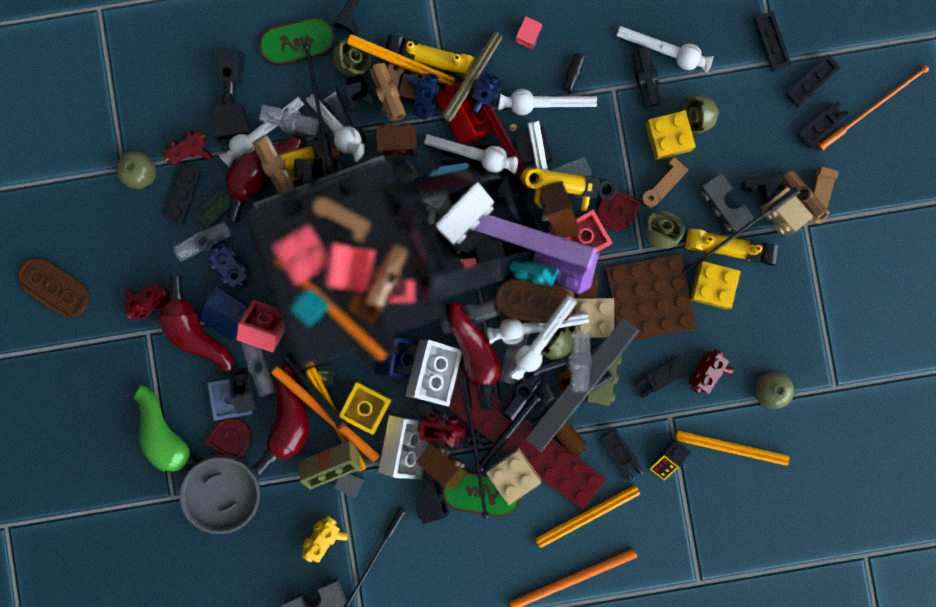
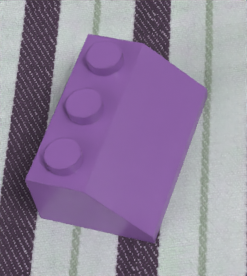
[532,232,599,294]

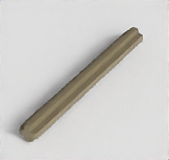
[443,32,502,121]

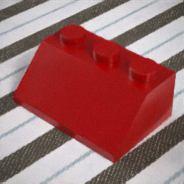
[435,82,494,145]

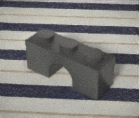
[699,173,754,235]
[282,579,347,607]

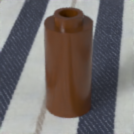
[555,421,586,456]

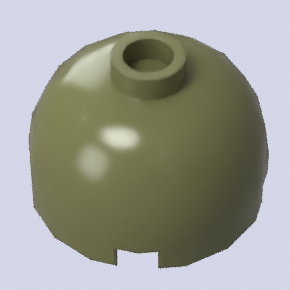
[332,37,372,77]
[682,95,718,134]
[116,151,157,190]
[645,211,685,249]
[540,327,575,361]
[754,371,794,409]

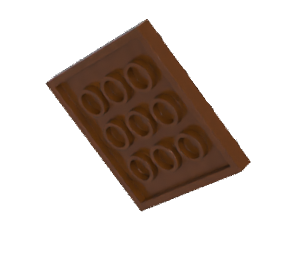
[605,254,696,341]

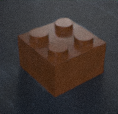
[376,123,418,157]
[539,180,580,239]
[416,444,468,490]

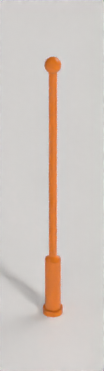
[816,65,929,152]

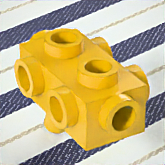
[302,516,348,563]

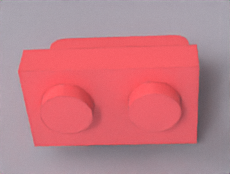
[326,244,375,292]

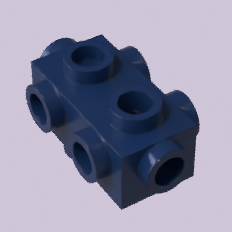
[406,73,440,119]
[471,73,504,113]
[208,243,248,288]

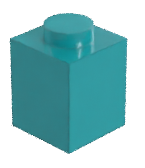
[291,289,330,327]

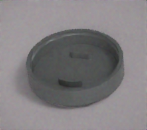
[180,454,260,534]

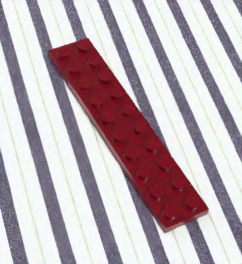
[446,368,606,510]

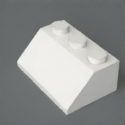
[436,183,494,246]
[405,340,462,406]
[378,415,429,480]

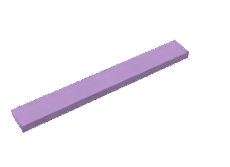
[474,215,596,269]

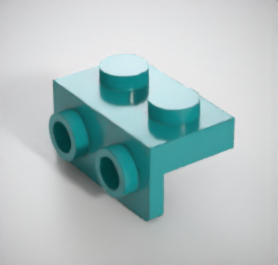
[510,261,559,286]

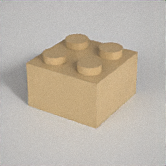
[760,187,813,236]
[573,299,614,338]
[486,447,541,505]

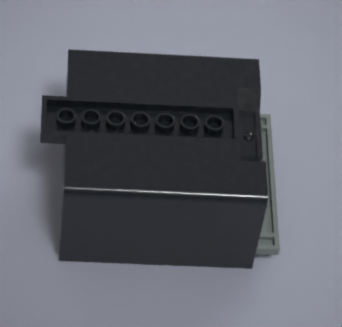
[244,155,447,368]

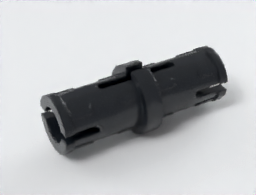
[562,53,587,93]

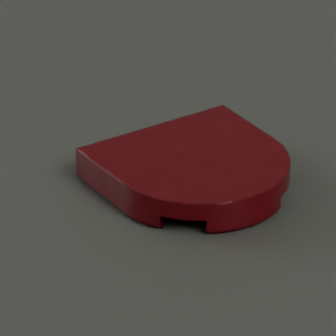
[597,186,642,231]
[205,418,252,459]

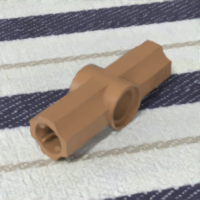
[370,63,406,122]
[252,135,295,195]
[781,171,830,223]
[365,245,409,308]

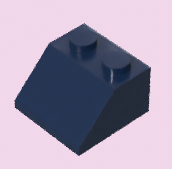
[200,287,249,341]
[375,337,419,379]

